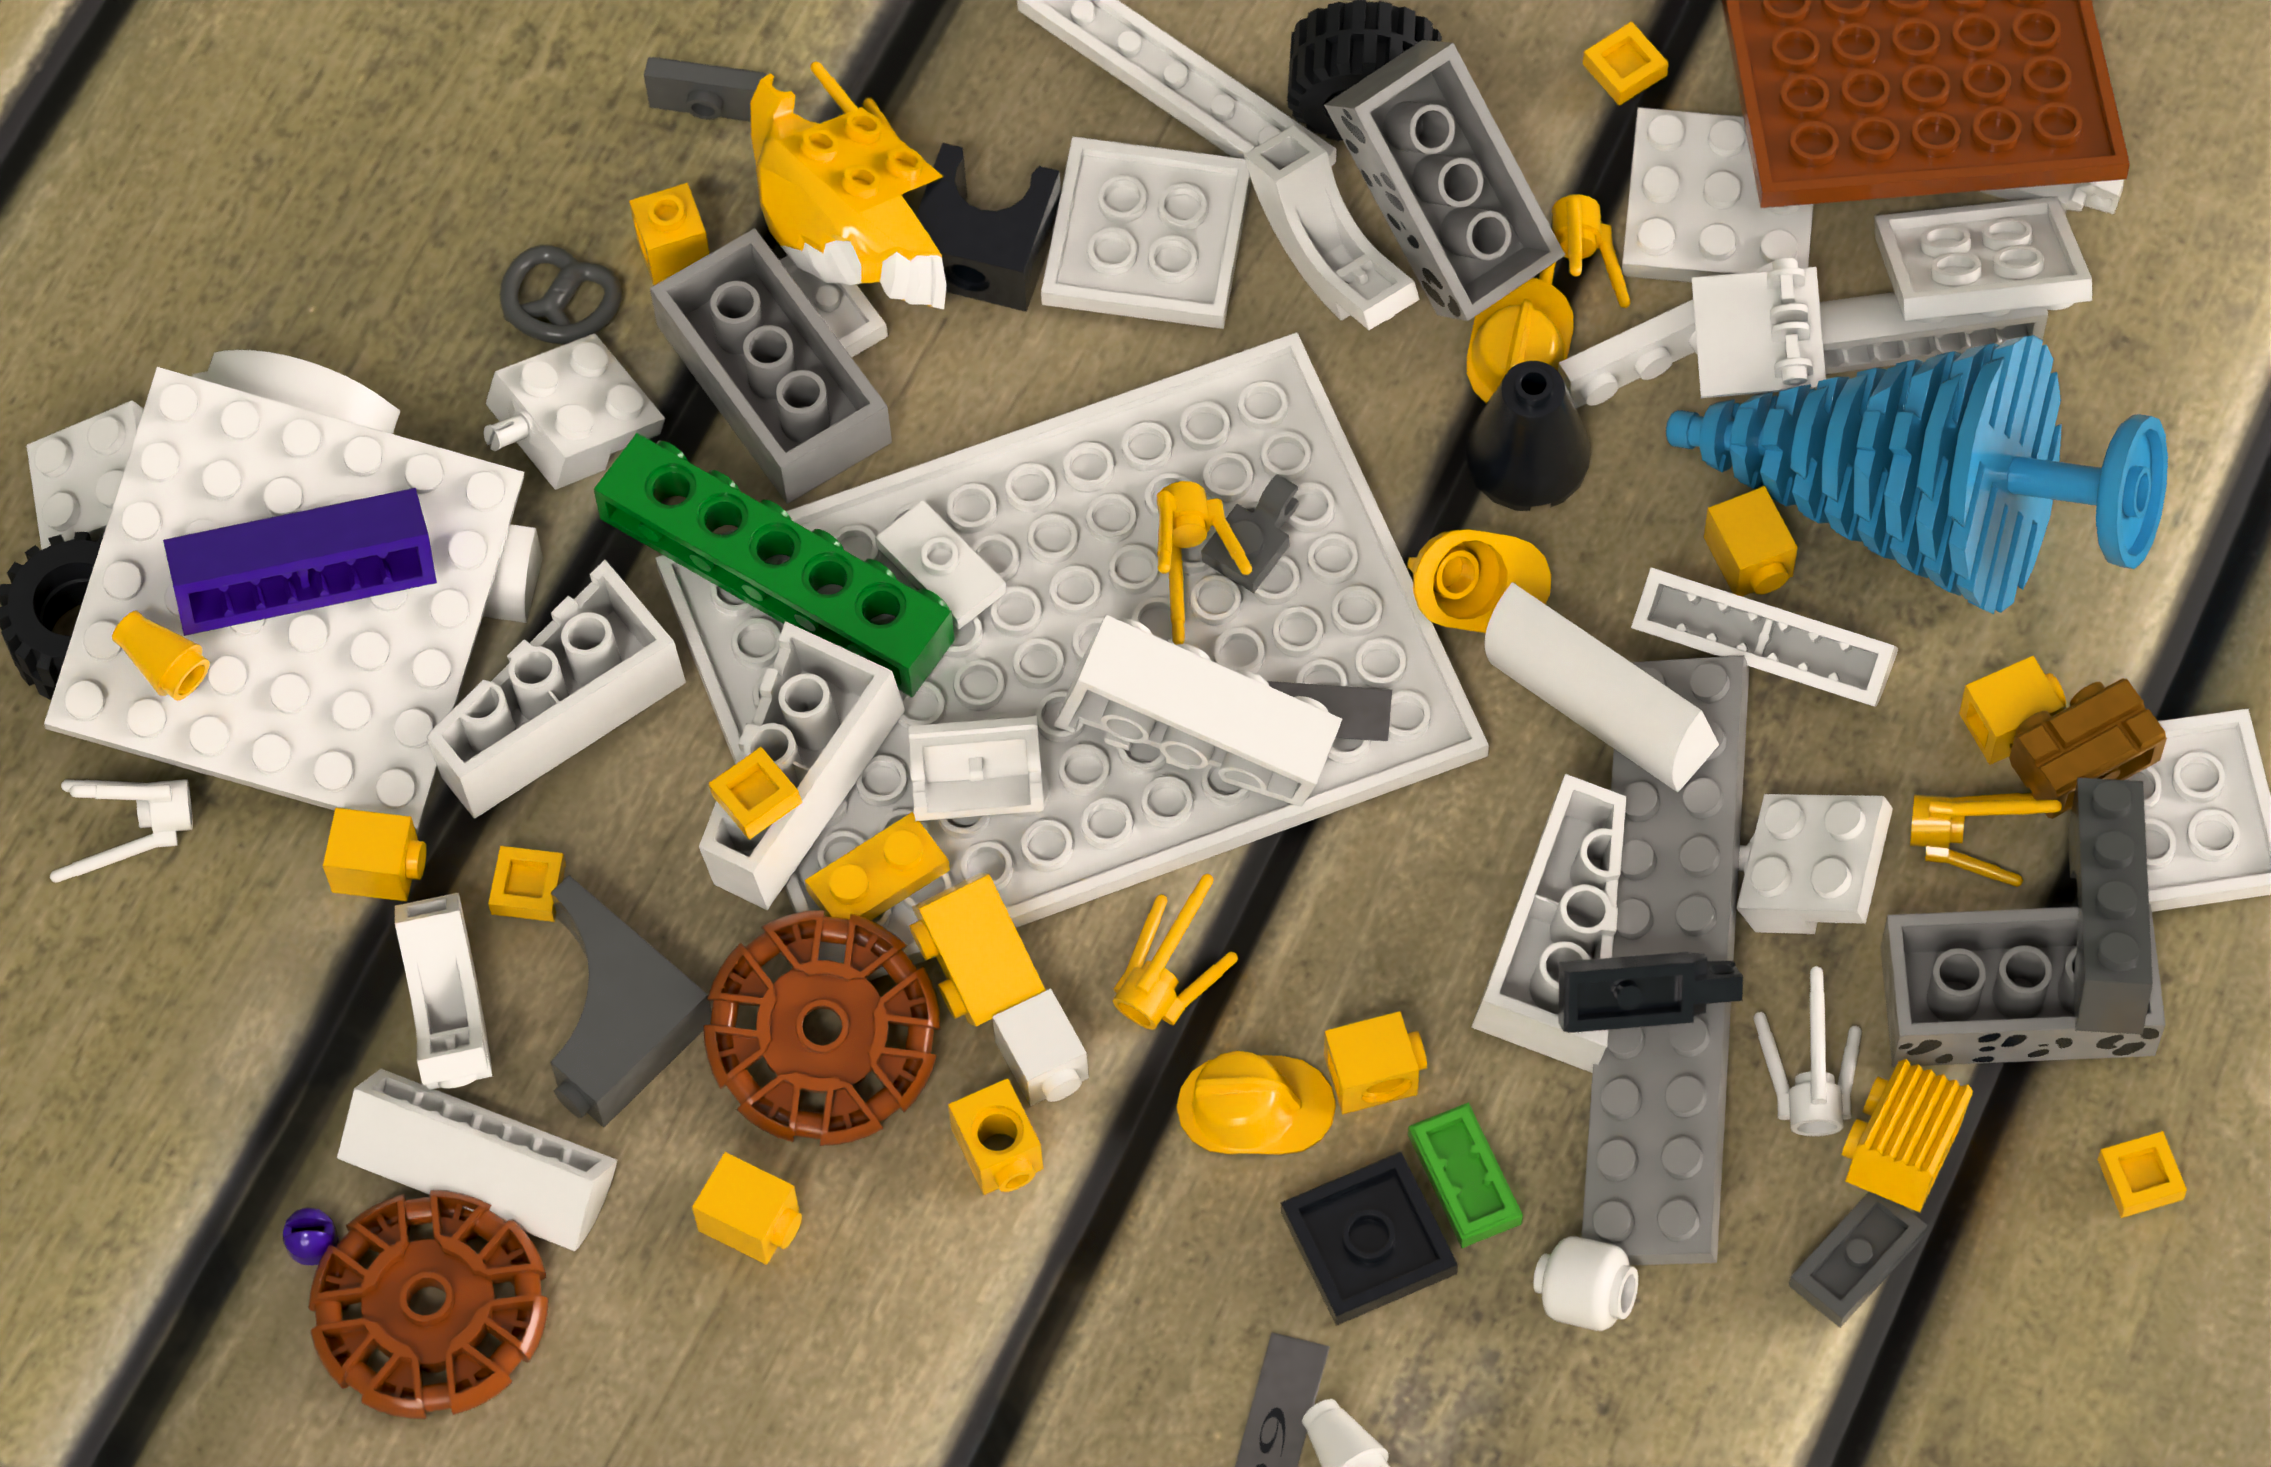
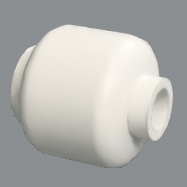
[1533,1236,1638,1331]

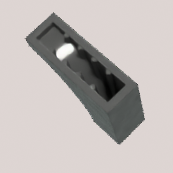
[550,875,712,1128]

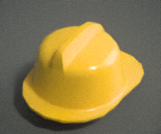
[1467,277,1573,404]
[1407,529,1551,633]
[1177,1050,1336,1155]

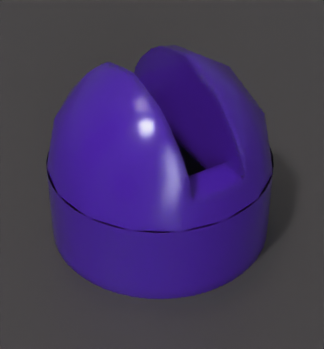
[283,1207,338,1265]

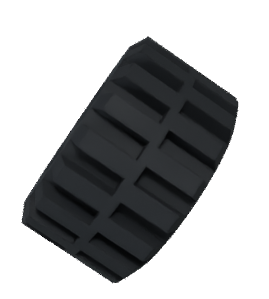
[1287,0,1442,141]
[0,532,104,700]

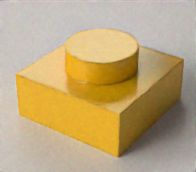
[1583,21,1669,106]
[708,747,803,840]
[488,846,566,922]
[2098,1131,2187,1218]

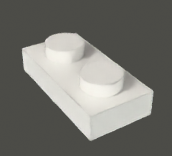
[779,256,888,358]

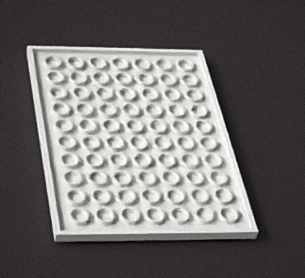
[655,332,1489,981]

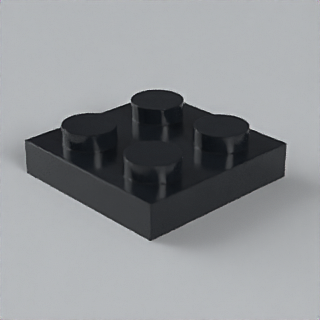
[1281,1152,1458,1326]

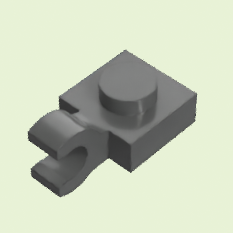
[1201,474,1299,593]

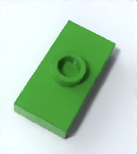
[1408,1102,1523,1248]

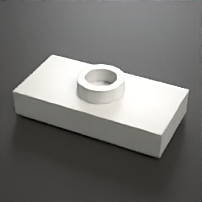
[875,500,1006,630]

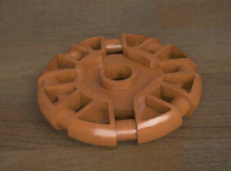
[703,910,941,1146]
[308,1190,549,1419]

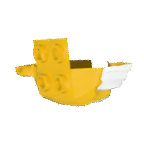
[750,73,946,309]

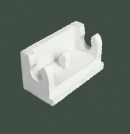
[908,716,1044,821]

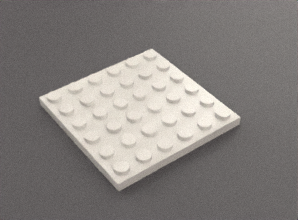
[44,367,524,834]

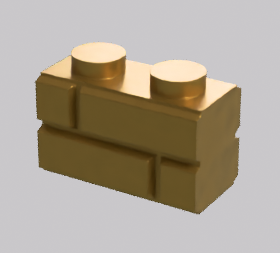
[2009,678,2167,819]

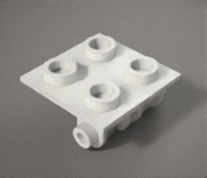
[1691,258,1826,398]

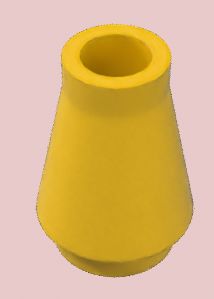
[112,611,210,701]

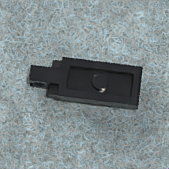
[1558,952,1743,1033]

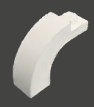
[1244,125,1420,330]
[192,350,401,434]
[395,893,492,1090]

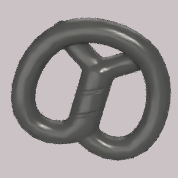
[500,245,623,345]

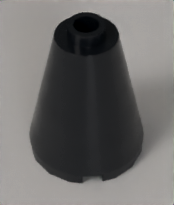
[1466,361,1591,511]

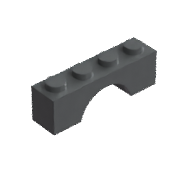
[2068,778,2153,1035]

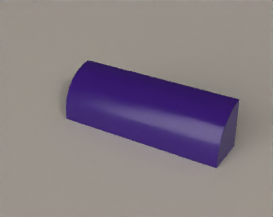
[163,488,437,636]

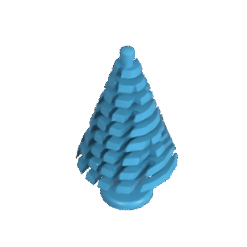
[1665,335,2168,614]

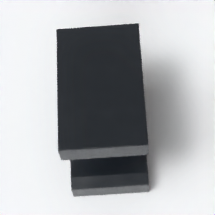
[916,142,1061,312]

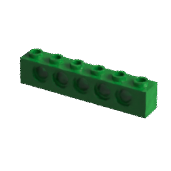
[593,433,955,698]

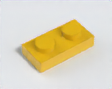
[805,812,950,920]

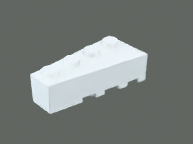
[426,560,686,819]
[1054,615,1342,807]
[699,621,905,910]
[1471,774,1626,1073]

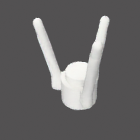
[50,779,193,883]
[1753,966,1862,1136]

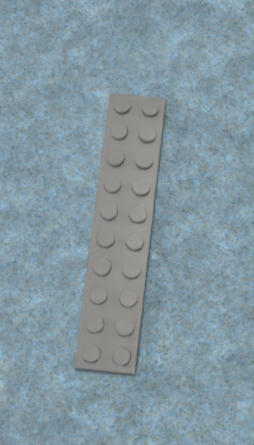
[1582,655,1750,1265]

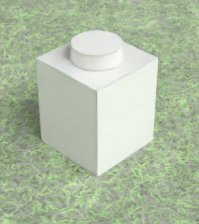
[992,989,1089,1106]

